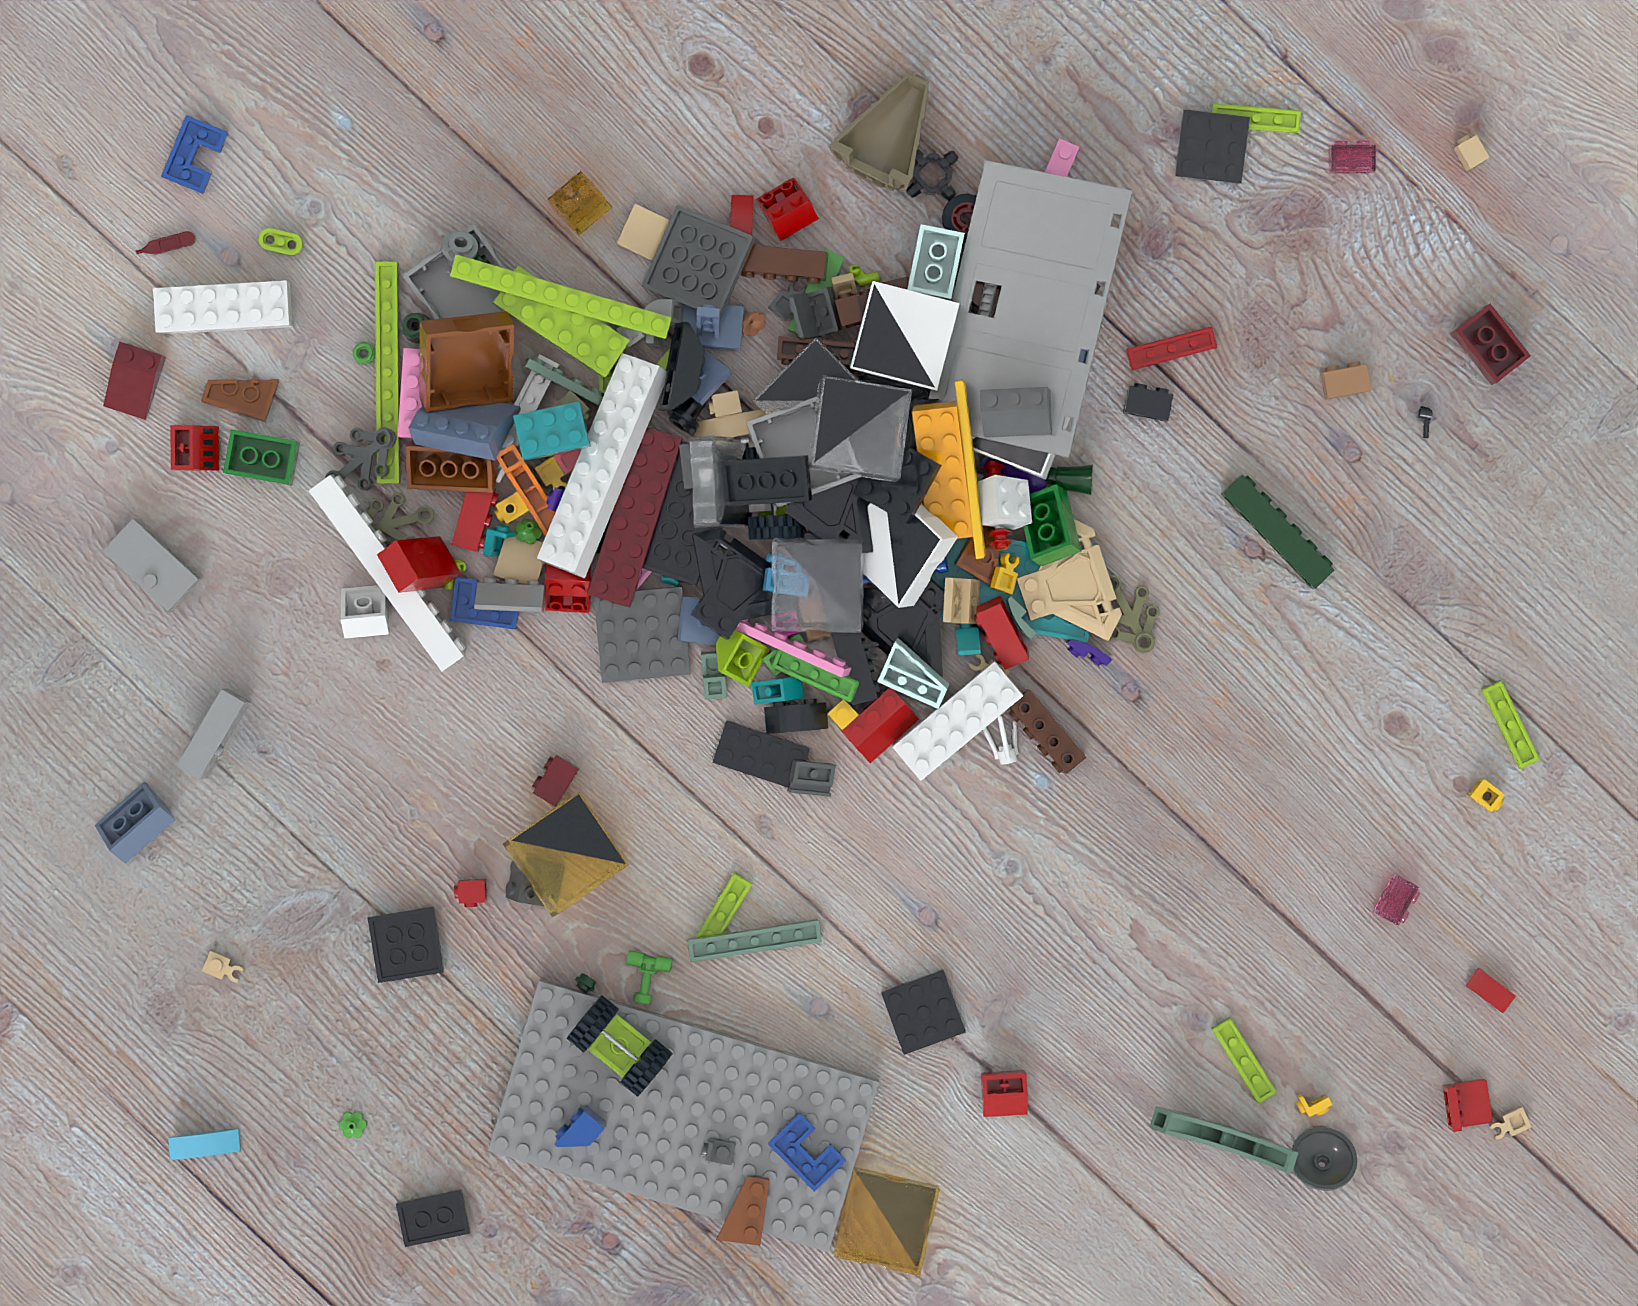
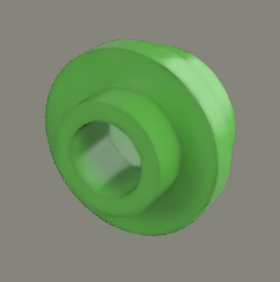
[353,342,375,365]

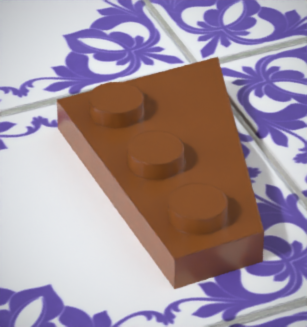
[201,379,279,422]
[954,525,1000,586]
[716,1175,769,1246]

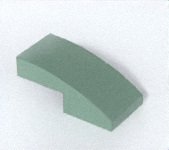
[1007,596,1037,640]
[701,651,727,700]

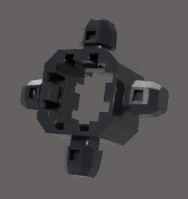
[906,149,959,201]

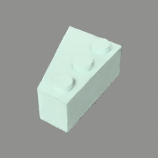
[877,638,949,709]

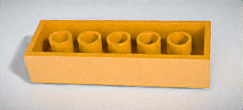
[912,401,973,539]

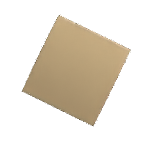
[616,204,670,261]
[493,534,544,585]
[943,577,980,624]

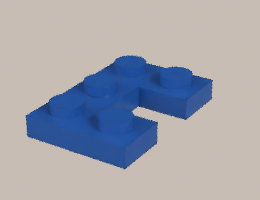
[161,115,229,194]
[450,577,519,630]
[768,1112,846,1192]

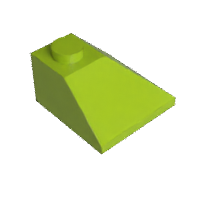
[716,629,770,687]

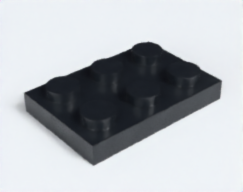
[396,1189,471,1247]

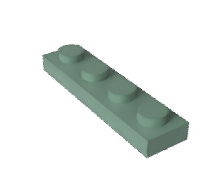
[522,356,604,406]

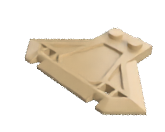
[1017,519,1122,641]

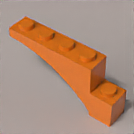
[496,444,556,536]

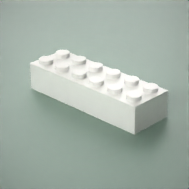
[153,280,293,335]
[892,660,1023,781]

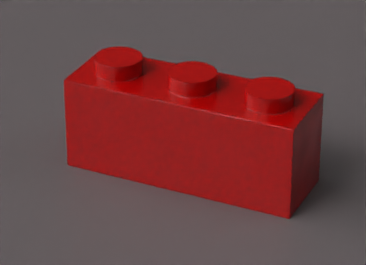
[451,488,499,552]
[974,595,1029,670]

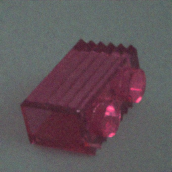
[1329,141,1376,174]
[1372,873,1420,926]

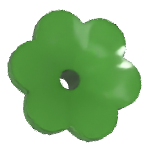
[515,519,542,544]
[339,1112,367,1138]

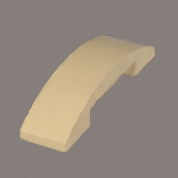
[694,407,780,443]

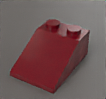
[103,341,166,420]

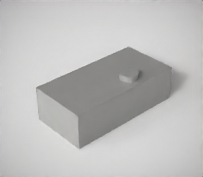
[103,518,202,612]
[176,688,251,780]

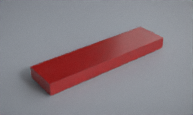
[1126,326,1217,371]

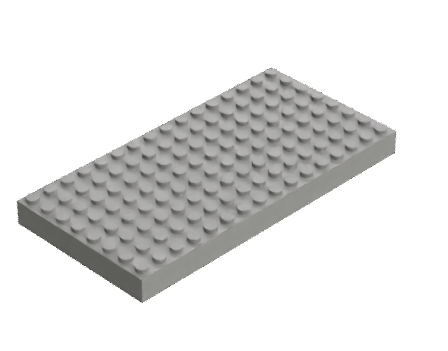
[488,978,879,1252]

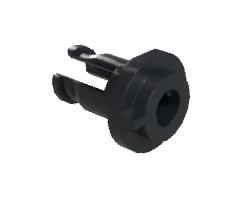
[667,395,712,436]

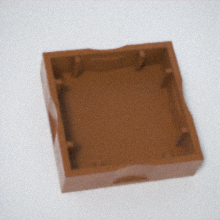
[419,311,514,412]

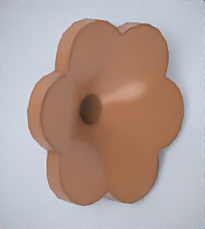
[742,312,765,336]

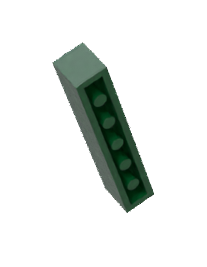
[1221,475,1335,589]

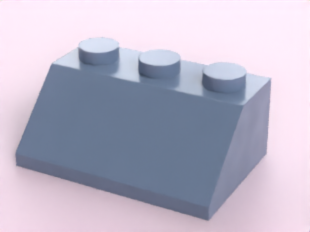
[94,782,175,864]

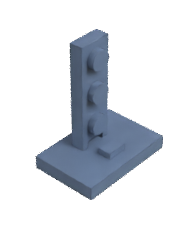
[682,304,744,351]

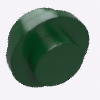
[575,973,596,993]

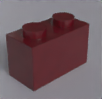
[532,755,580,807]

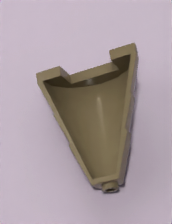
[829,73,929,191]

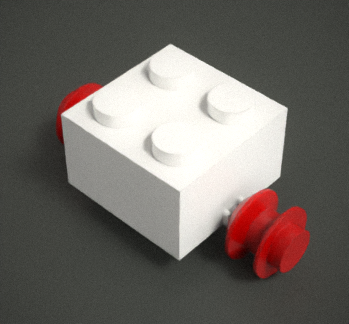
[977,461,1032,550]

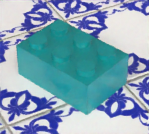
[513,401,590,461]

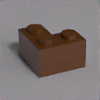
[835,289,870,329]

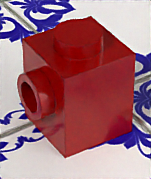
[454,879,487,907]

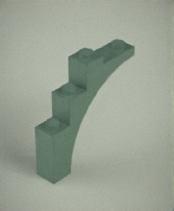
[1150,1106,1298,1174]

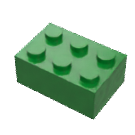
[223,429,300,486]
[1023,484,1082,566]

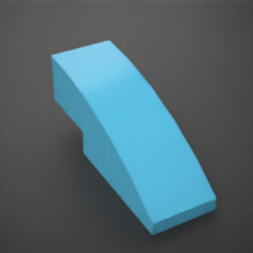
[168,1129,241,1160]

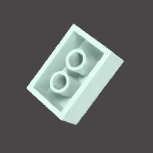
[907,224,965,301]

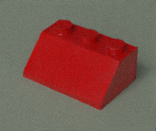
[841,687,919,763]

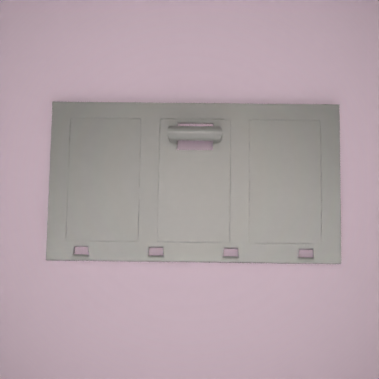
[929,160,1133,458]

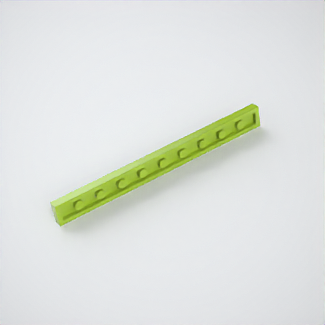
[450,254,672,339]
[375,262,400,484]

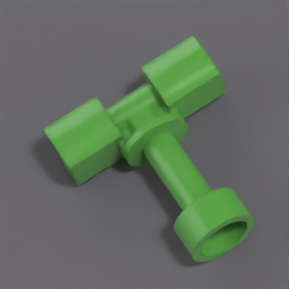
[626,950,673,1004]

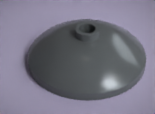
[1292,1127,1357,1191]

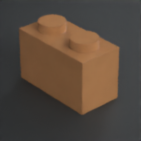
[1320,361,1372,400]

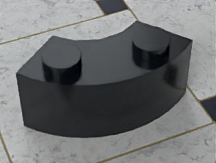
[764,698,828,734]

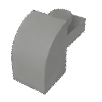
[644,299,683,348]

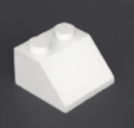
[341,585,389,638]

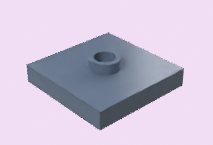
[692,351,732,405]
[677,596,720,645]

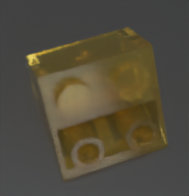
[547,171,613,236]

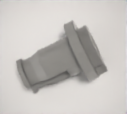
[442,231,478,275]

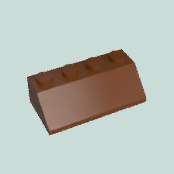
[405,440,499,493]

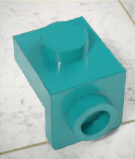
[483,524,516,557]

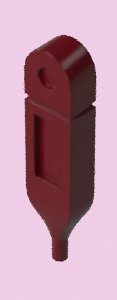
[136,231,196,255]

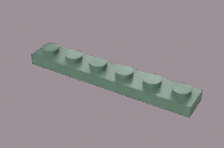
[687,919,822,962]

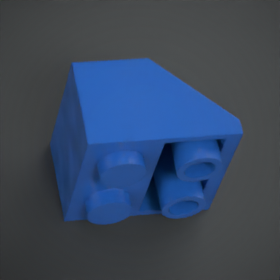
[554,1106,607,1147]

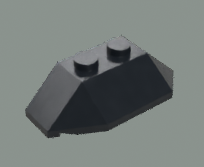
[659,322,705,411]

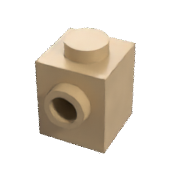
[1453,134,1490,172]
[708,390,742,418]

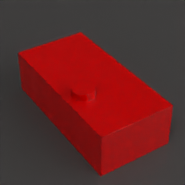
[377,536,462,593]

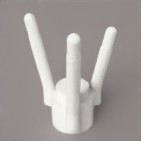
[983,716,1019,765]

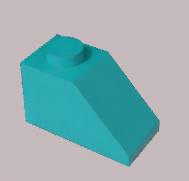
[955,624,981,655]
[751,677,804,705]

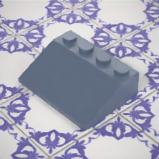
[409,403,521,461]

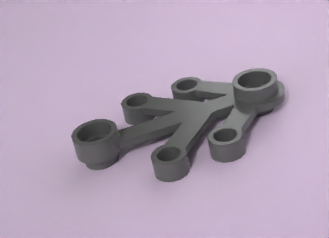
[325,427,396,491]

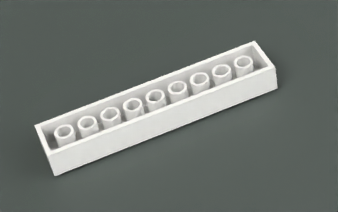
[537,353,667,578]
[309,474,466,671]

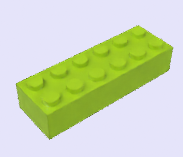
[492,266,630,378]

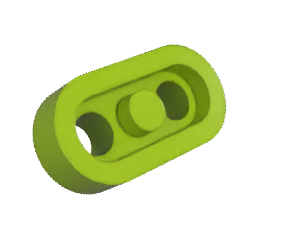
[258,228,303,256]

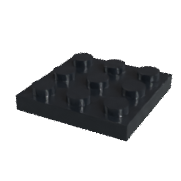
[1175,109,1250,183]
[853,434,942,525]
[368,906,445,983]
[881,969,966,1055]

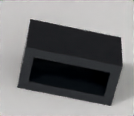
[1123,383,1174,422]

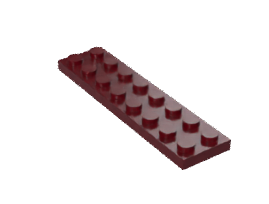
[587,427,683,608]

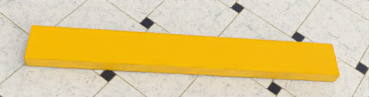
[955,379,986,559]

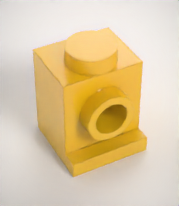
[494,492,530,524]
[1467,778,1505,812]

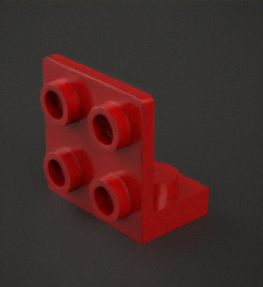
[1442,1079,1493,1132]

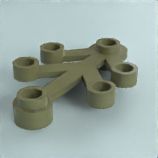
[367,493,434,544]
[1098,575,1159,653]

